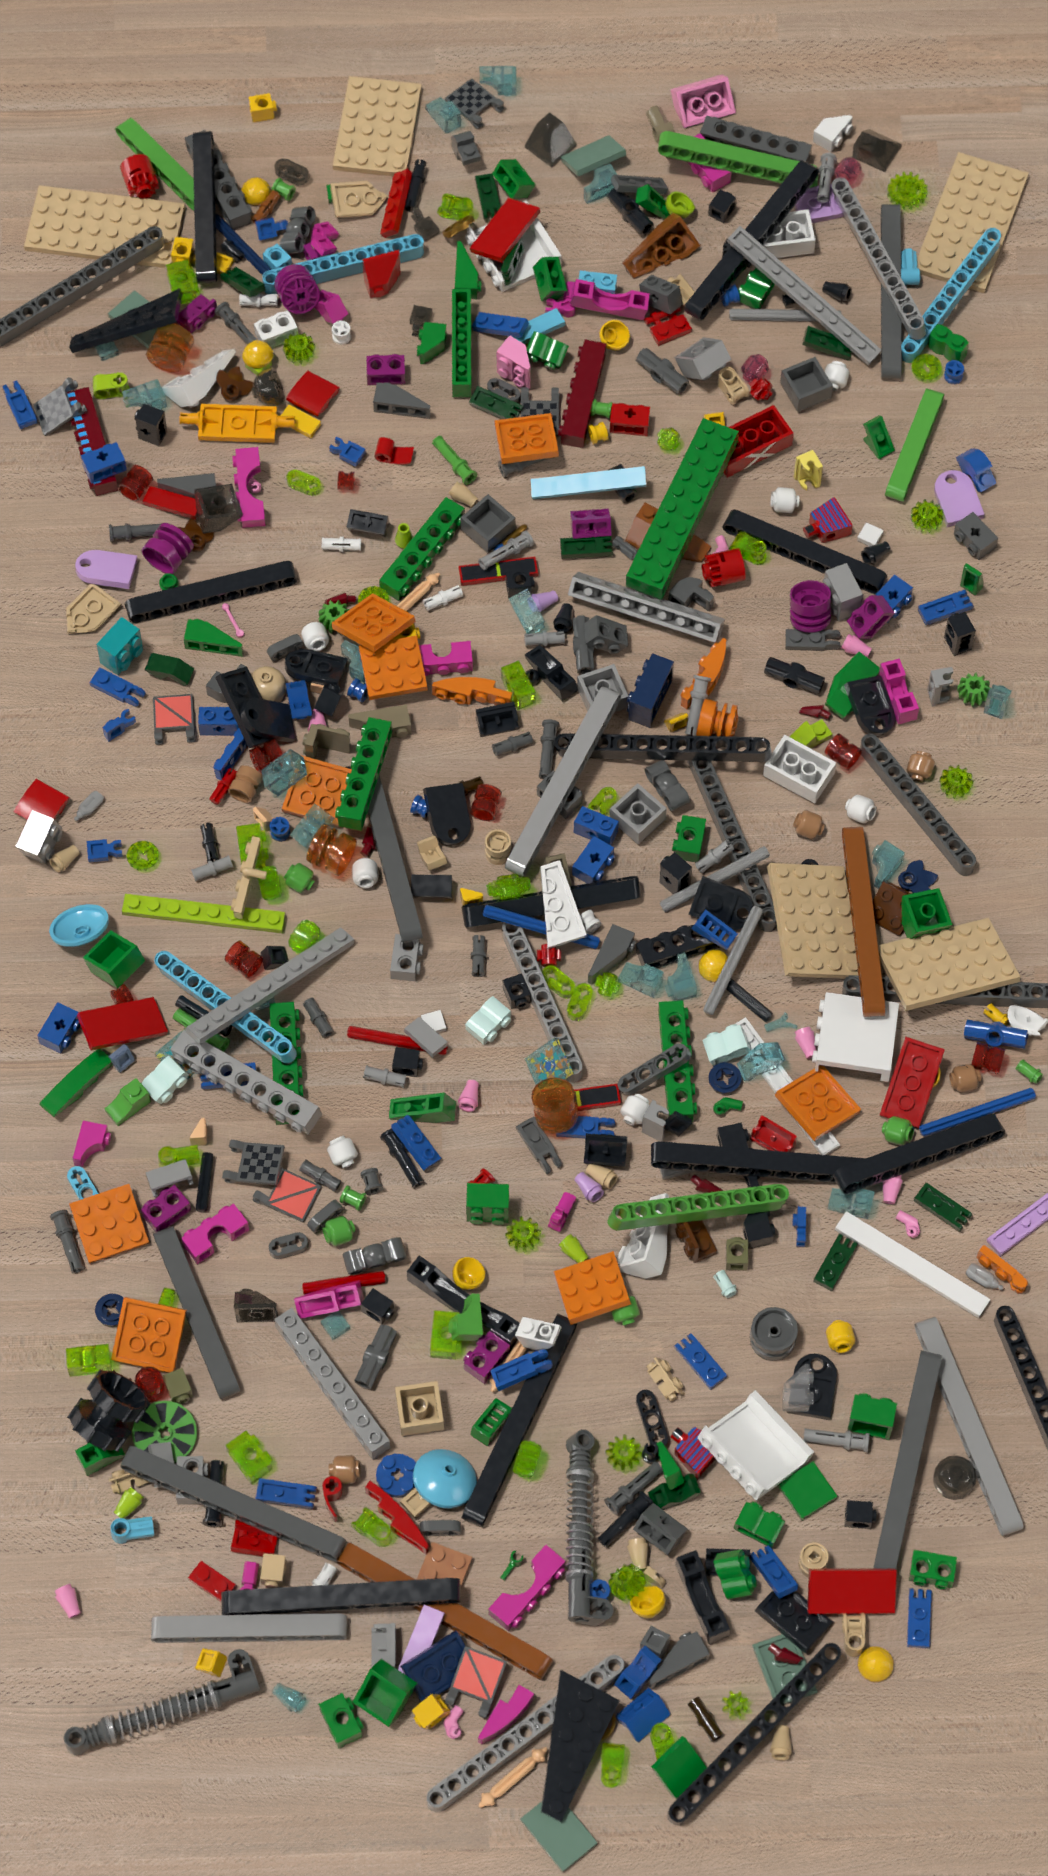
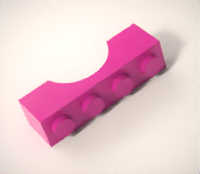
[570,279,650,321]
[232,447,265,528]
[488,1544,566,1631]

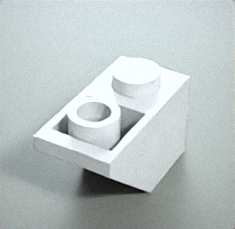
[813,115,853,152]
[515,1317,561,1350]

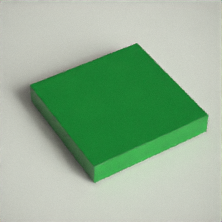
[777,1461,838,1521]
[651,1736,707,1799]

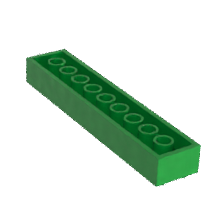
[626,418,739,600]

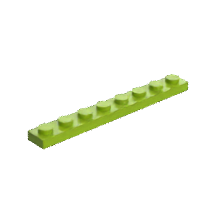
[122,894,285,933]

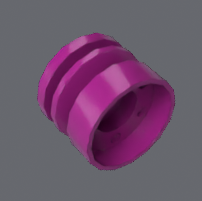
[274,264,320,314]
[141,523,194,574]
[790,580,831,632]

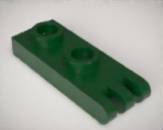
[475,173,501,219]
[501,237,525,285]
[220,267,265,298]
[802,326,852,360]
[469,386,523,419]
[560,536,614,559]
[914,1182,972,1231]
[813,1233,858,1291]

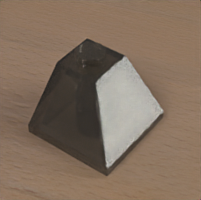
[525,112,577,168]
[852,129,902,172]
[194,484,243,534]
[234,1289,279,1323]

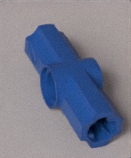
[964,1019,1028,1049]

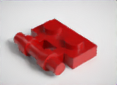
[644,307,692,346]

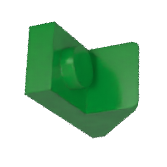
[863,415,895,459]

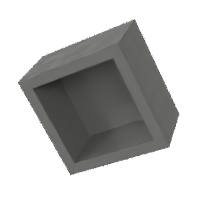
[780,357,833,412]
[461,494,516,553]

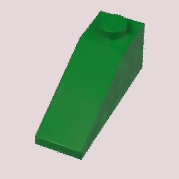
[454,241,482,299]
[183,619,243,657]
[389,1092,456,1123]

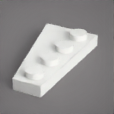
[540,860,587,949]

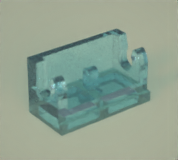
[509,589,545,634]

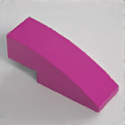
[294,1281,364,1319]
[478,1685,534,1745]

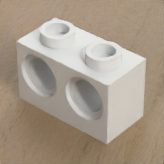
[254,310,298,348]

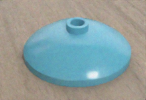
[49,904,109,947]
[413,1449,477,1508]

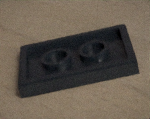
[755,1590,833,1654]

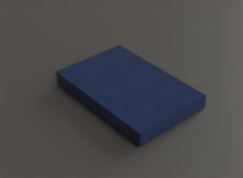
[400,1630,466,1702]

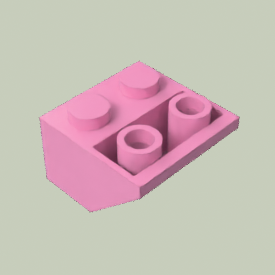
[497,336,530,389]

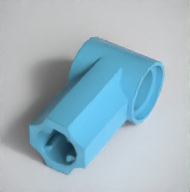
[901,249,920,285]
[111,1516,154,1544]

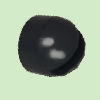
[524,669,540,686]

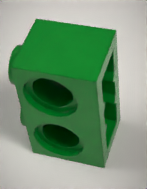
[908,1550,957,1590]

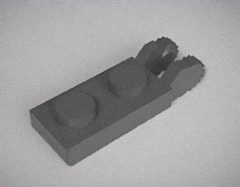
[785,629,841,651]
[516,1116,562,1174]

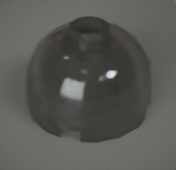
[251,367,285,406]
[933,1455,977,1500]

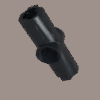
[607,187,654,235]
[764,657,825,694]

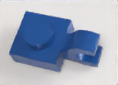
[255,217,288,240]
[102,709,136,742]

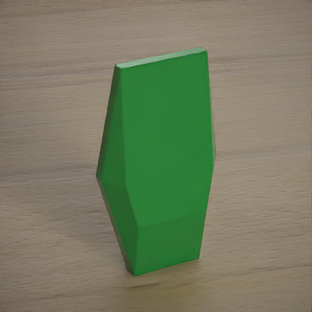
[825,652,880,719]

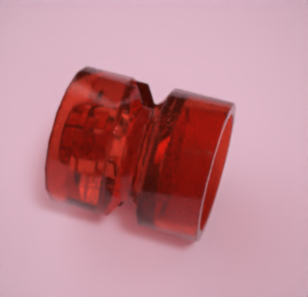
[118,465,153,501]
[824,733,862,770]
[249,739,285,773]
[470,784,502,821]
[224,940,263,978]
[971,1042,1005,1075]
[135,1366,165,1402]

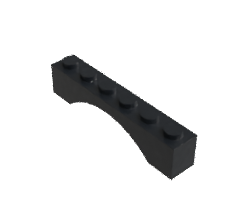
[716,1122,776,1249]
[407,1255,520,1350]

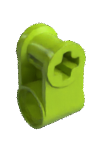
[93,372,130,399]

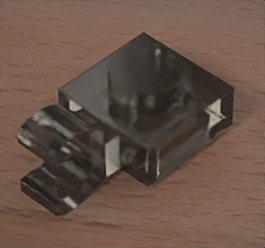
[411,207,440,242]
[410,305,432,337]

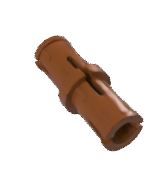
[251,190,281,223]

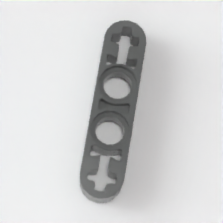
[618,1044,691,1095]

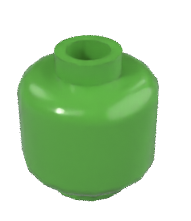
[284,863,315,893]
[882,1116,914,1146]
[323,1216,355,1246]
[611,1293,640,1326]

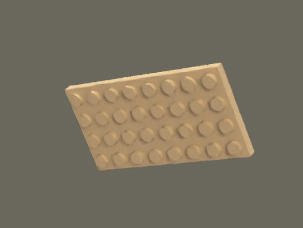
[917,152,1029,293]
[24,185,185,269]

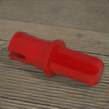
[209,768,237,805]

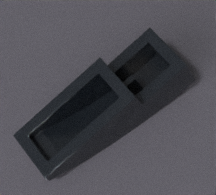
[524,645,578,701]

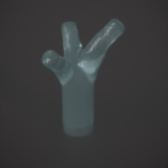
[764,1013,798,1032]

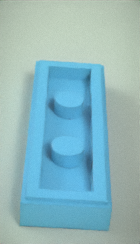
[508,308,565,344]

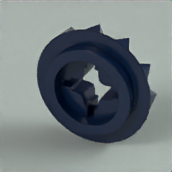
[708,1062,741,1094]
[95,1293,124,1327]

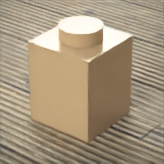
[260,1554,286,1588]

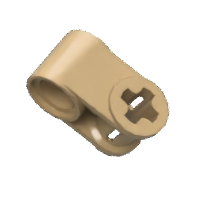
[718,367,750,405]
[842,1613,866,1657]

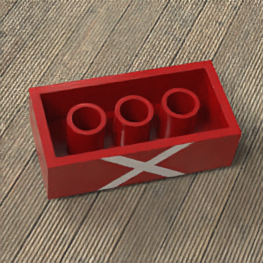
[724,405,794,478]

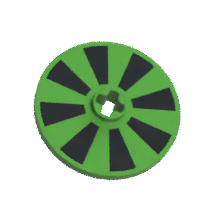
[132,1401,197,1464]

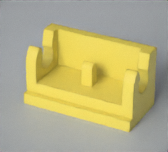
[794,450,823,490]

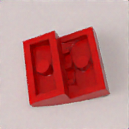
[286,371,340,417]
[13,779,70,820]
[231,1519,278,1557]

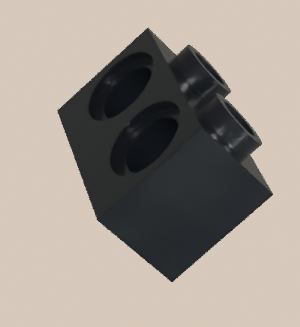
[944,611,976,656]

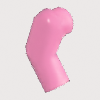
[712,535,729,554]
[444,1705,464,1739]

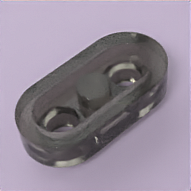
[274,158,309,185]

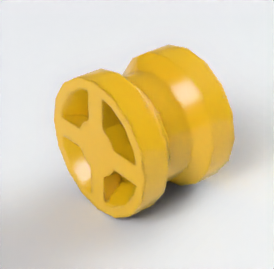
[588,422,608,444]

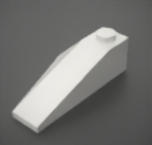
[160,349,236,408]
[617,1193,669,1279]

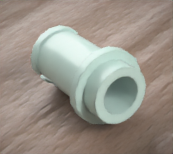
[713,1270,737,1298]

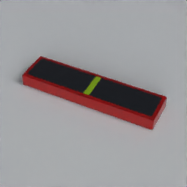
[458,557,538,586]
[536,1083,621,1117]

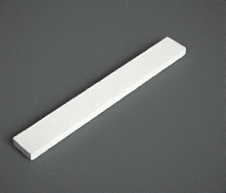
[736,1017,840,1155]
[835,1211,990,1318]

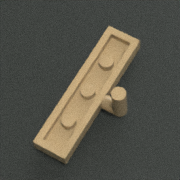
[231,836,267,919]

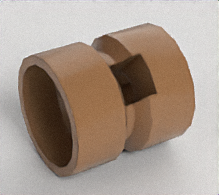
[228,765,263,803]

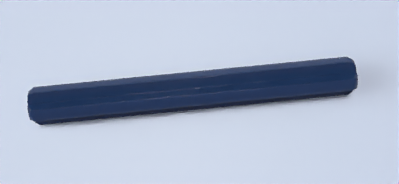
[216,214,272,275]

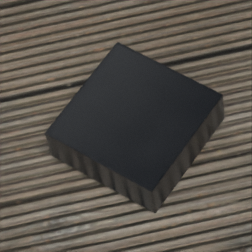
[664,1111,692,1136]

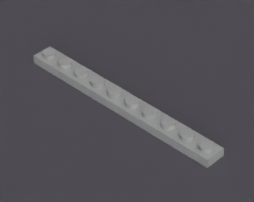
[727,226,882,365]
[186,927,354,1045]

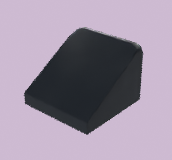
[261,946,288,970]

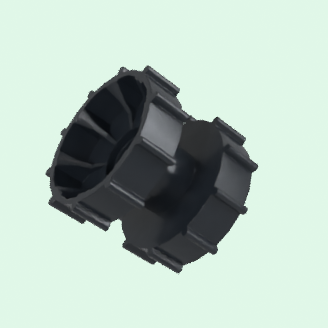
[67,1369,151,1452]

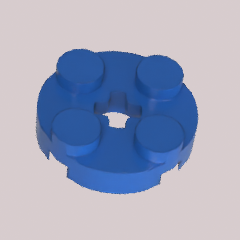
[376,1454,416,1498]

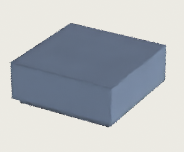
[108,1044,135,1073]

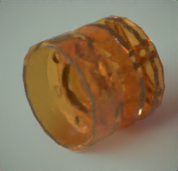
[146,323,194,372]
[306,824,357,876]
[531,1078,578,1133]

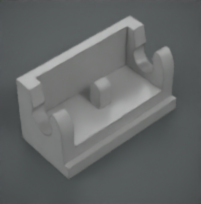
[927,667,954,706]
[642,1100,669,1141]
[146,1159,194,1197]
[371,1623,396,1668]

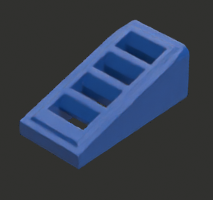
[691,910,738,950]

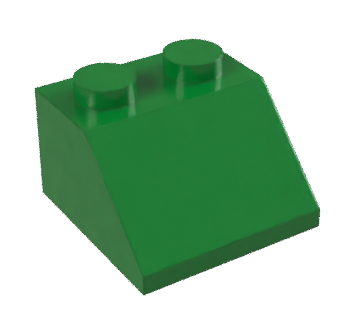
[902,888,952,939]

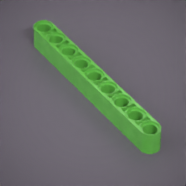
[658,131,819,188]
[607,1184,789,1231]

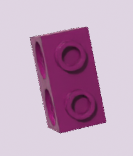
[366,354,405,385]
[570,508,611,538]
[847,595,895,639]
[141,1185,191,1232]
[463,1331,510,1384]

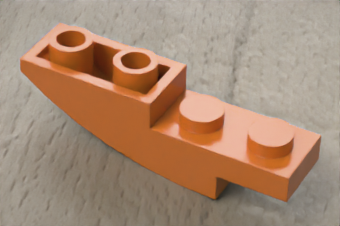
[680,638,726,709]
[432,677,512,705]

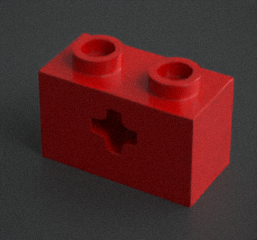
[610,403,650,436]

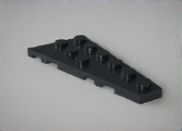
[69,288,183,353]
[541,1670,620,1823]

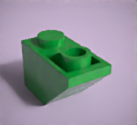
[417,322,447,364]
[75,1443,125,1476]

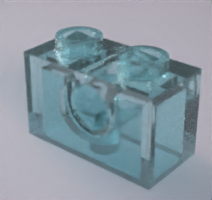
[261,749,307,796]
[290,803,335,850]

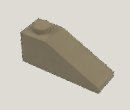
[348,704,411,738]

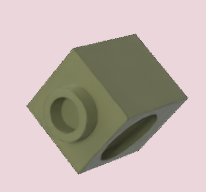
[726,1237,748,1271]
[162,1368,193,1404]

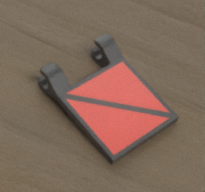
[153,694,195,745]
[253,1167,321,1222]
[445,1646,507,1718]

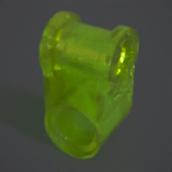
[437,194,474,220]
[729,532,767,565]
[350,1507,392,1547]
[650,1723,675,1760]
[601,1742,625,1788]

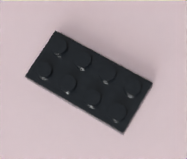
[215,666,276,749]

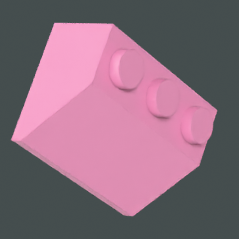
[670,75,736,128]

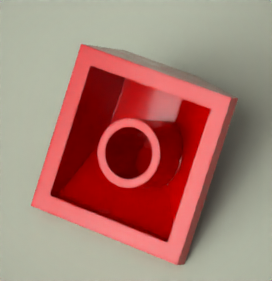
[363,250,401,299]

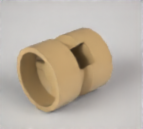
[485,829,511,865]
[798,1542,829,1578]

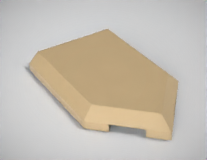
[330,181,388,218]
[66,584,121,634]

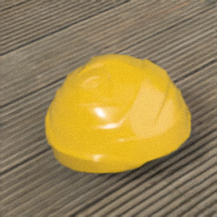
[241,177,271,206]
[599,320,630,350]
[242,340,274,368]
[698,950,728,982]
[452,1257,485,1290]
[630,1586,665,1618]
[857,1646,894,1682]

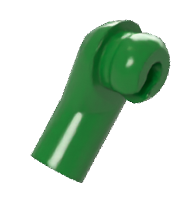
[713,1097,743,1115]

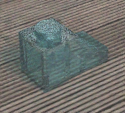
[479,66,516,96]
[426,97,461,134]
[584,163,617,204]
[122,379,167,410]
[341,640,366,684]
[984,684,1012,719]
[872,840,905,889]
[665,953,697,1001]
[618,962,664,998]
[737,1042,785,1081]
[827,1188,875,1220]

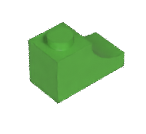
[104,1078,151,1126]
[448,1294,483,1341]

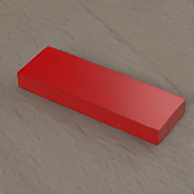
[142,486,203,520]

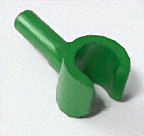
[500,1550,523,1581]

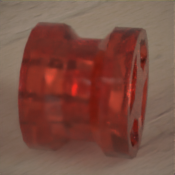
[337,470,355,491]
[109,983,134,1005]

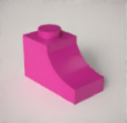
[314,290,348,324]
[72,1120,111,1168]

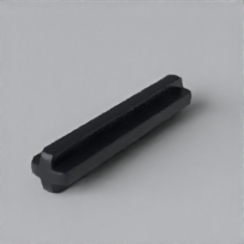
[726,978,773,1022]
[195,1152,214,1212]

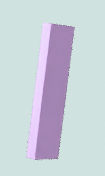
[987,1193,1048,1256]
[398,1605,445,1696]

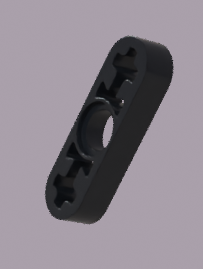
[636,1390,668,1447]

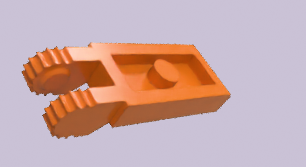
[976,1245,1028,1294]

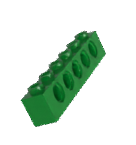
[452,289,471,397]
[379,497,465,601]
[335,717,393,831]
[658,1000,697,1122]
[269,1002,303,1125]

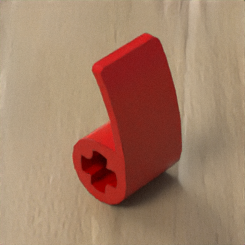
[374,437,414,465]
[322,1476,343,1522]

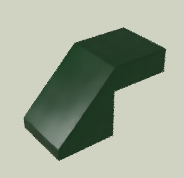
[145,653,194,686]
[647,1474,701,1510]

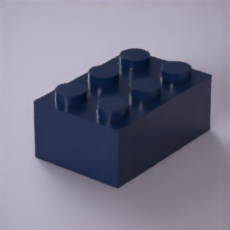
[626,653,674,728]

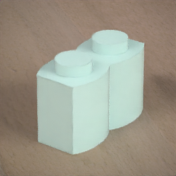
[465,996,511,1045]
[702,1024,751,1066]
[141,1056,189,1104]

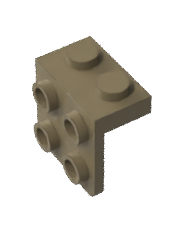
[302,724,351,759]

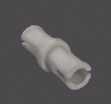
[524,631,565,647]
[695,839,734,873]
[191,855,233,881]
[363,1065,406,1088]

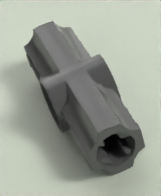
[636,348,689,394]
[573,615,594,675]
[355,1324,397,1389]

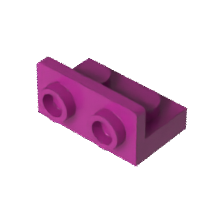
[177,294,217,334]

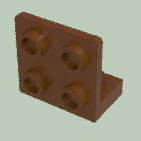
[872,880,912,935]
[675,1211,717,1263]

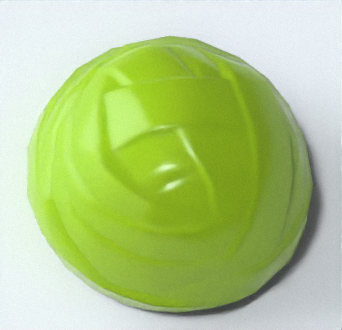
[666,191,695,219]

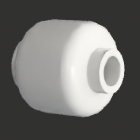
[824,361,850,391]
[770,487,799,513]
[301,622,329,651]
[845,795,877,823]
[352,858,379,888]
[620,1094,650,1126]
[327,1136,358,1168]

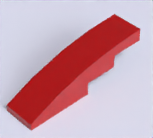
[365,1481,429,1555]

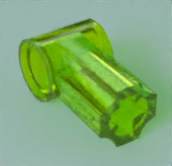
[158,1145,200,1167]

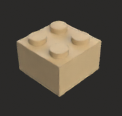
[395,1381,444,1436]

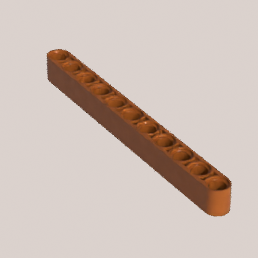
[842,827,885,1017]
[336,1543,553,1680]

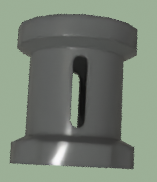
[360,1168,383,1195]

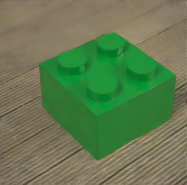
[83,930,145,989]
[466,1183,509,1225]
[847,1393,897,1440]
[352,1659,417,1727]

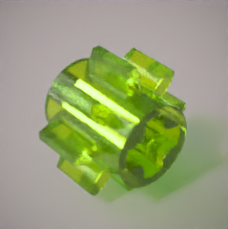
[657,427,681,451]
[594,972,621,997]
[722,1691,749,1719]

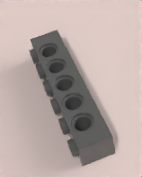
[700,115,812,162]
[185,130,253,230]

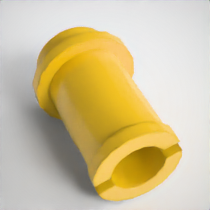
[983,1003,1009,1026]

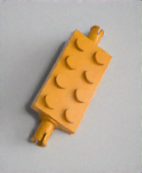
[179,404,295,443]

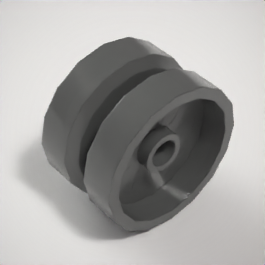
[750,1307,798,1361]

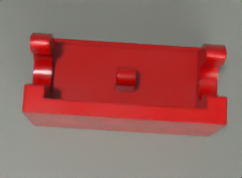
[750,1115,797,1152]

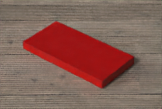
[470,198,541,262]
[77,997,168,1051]
[879,1036,945,1128]
[807,1568,897,1614]

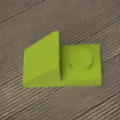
[790,719,833,749]

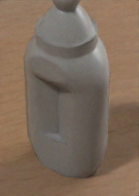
[74,791,104,821]
[965,1263,1003,1290]

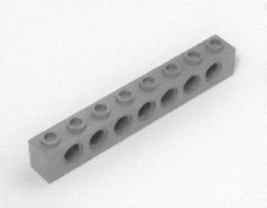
[568,572,725,643]
[170,1030,322,1134]
[274,1308,390,1460]

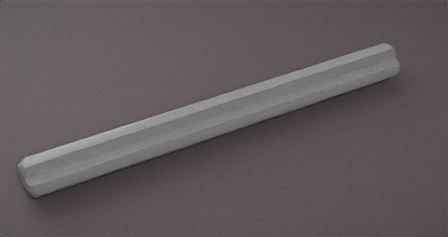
[729,309,842,321]
[660,846,770,912]
[703,906,763,1015]

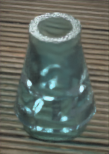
[272,1683,306,1713]

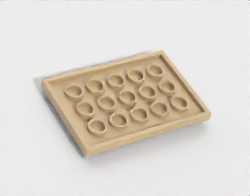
[333,76,422,177]
[767,863,858,979]
[878,918,1020,1011]

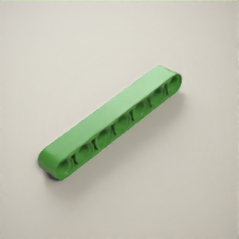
[115,117,194,210]
[885,388,945,502]

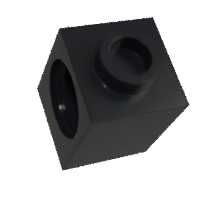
[708,189,736,224]
[505,569,535,598]
[314,683,344,716]
[503,973,530,1009]
[392,1047,424,1077]
[361,1288,395,1325]
[844,1500,877,1529]

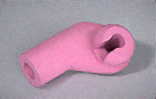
[235,477,261,493]
[896,1210,920,1238]

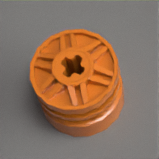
[696,699,739,737]

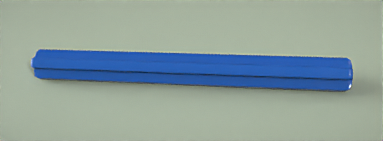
[483,905,600,949]
[919,1088,1036,1137]

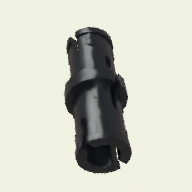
[200,823,219,863]

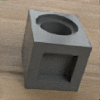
[640,1626,670,1664]

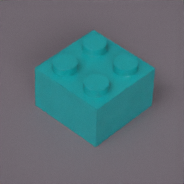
[96,617,143,676]

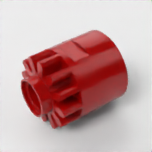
[120,154,159,199]
[701,548,746,587]

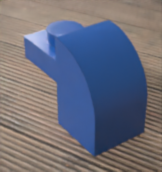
[956,448,996,492]
[285,680,312,719]
[614,1646,661,1699]

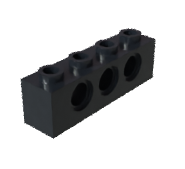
[636,921,720,973]

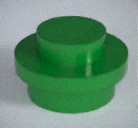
[159,573,179,590]

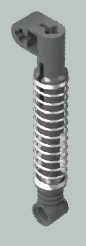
[565,1429,614,1626]
[64,1649,260,1756]

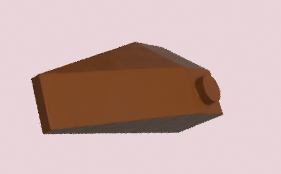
[622,213,701,278]
[625,502,711,563]

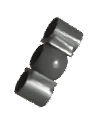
[279,206,316,254]
[644,760,690,811]
[342,1237,407,1275]

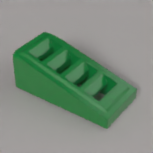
[636,184,669,219]
[960,563,984,595]
[470,1398,512,1446]
[657,1441,684,1490]

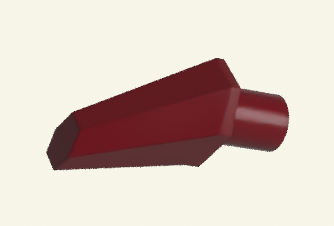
[324,593,356,605]
[798,705,832,720]
[360,827,376,857]
[690,1174,723,1193]
[768,1643,804,1664]

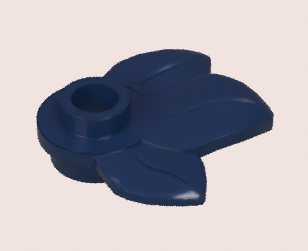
[898,860,938,893]

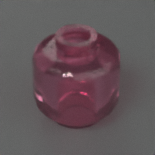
[835,157,862,185]
[741,354,769,383]

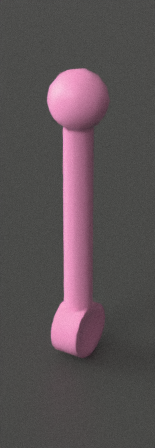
[222,603,244,638]

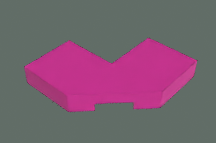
[311,221,339,256]

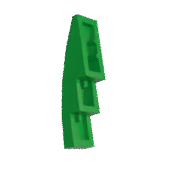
[39,1049,113,1117]

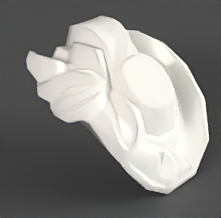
[1007,1005,1048,1037]

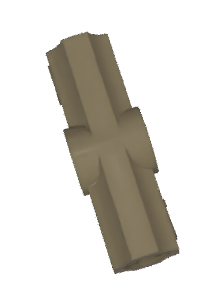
[646,105,675,159]

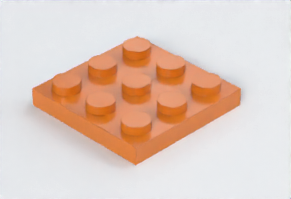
[494,413,559,464]
[332,593,415,652]
[359,636,428,700]
[282,755,352,828]
[775,1065,861,1141]
[69,1184,149,1264]
[554,1251,631,1325]
[111,1297,187,1373]

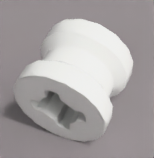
[332,321,351,345]
[580,910,601,934]

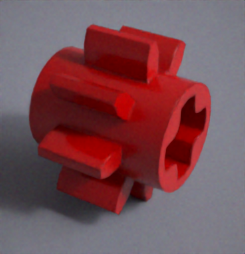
[749,377,773,401]
[537,944,561,967]

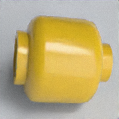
[825,1320,855,1353]

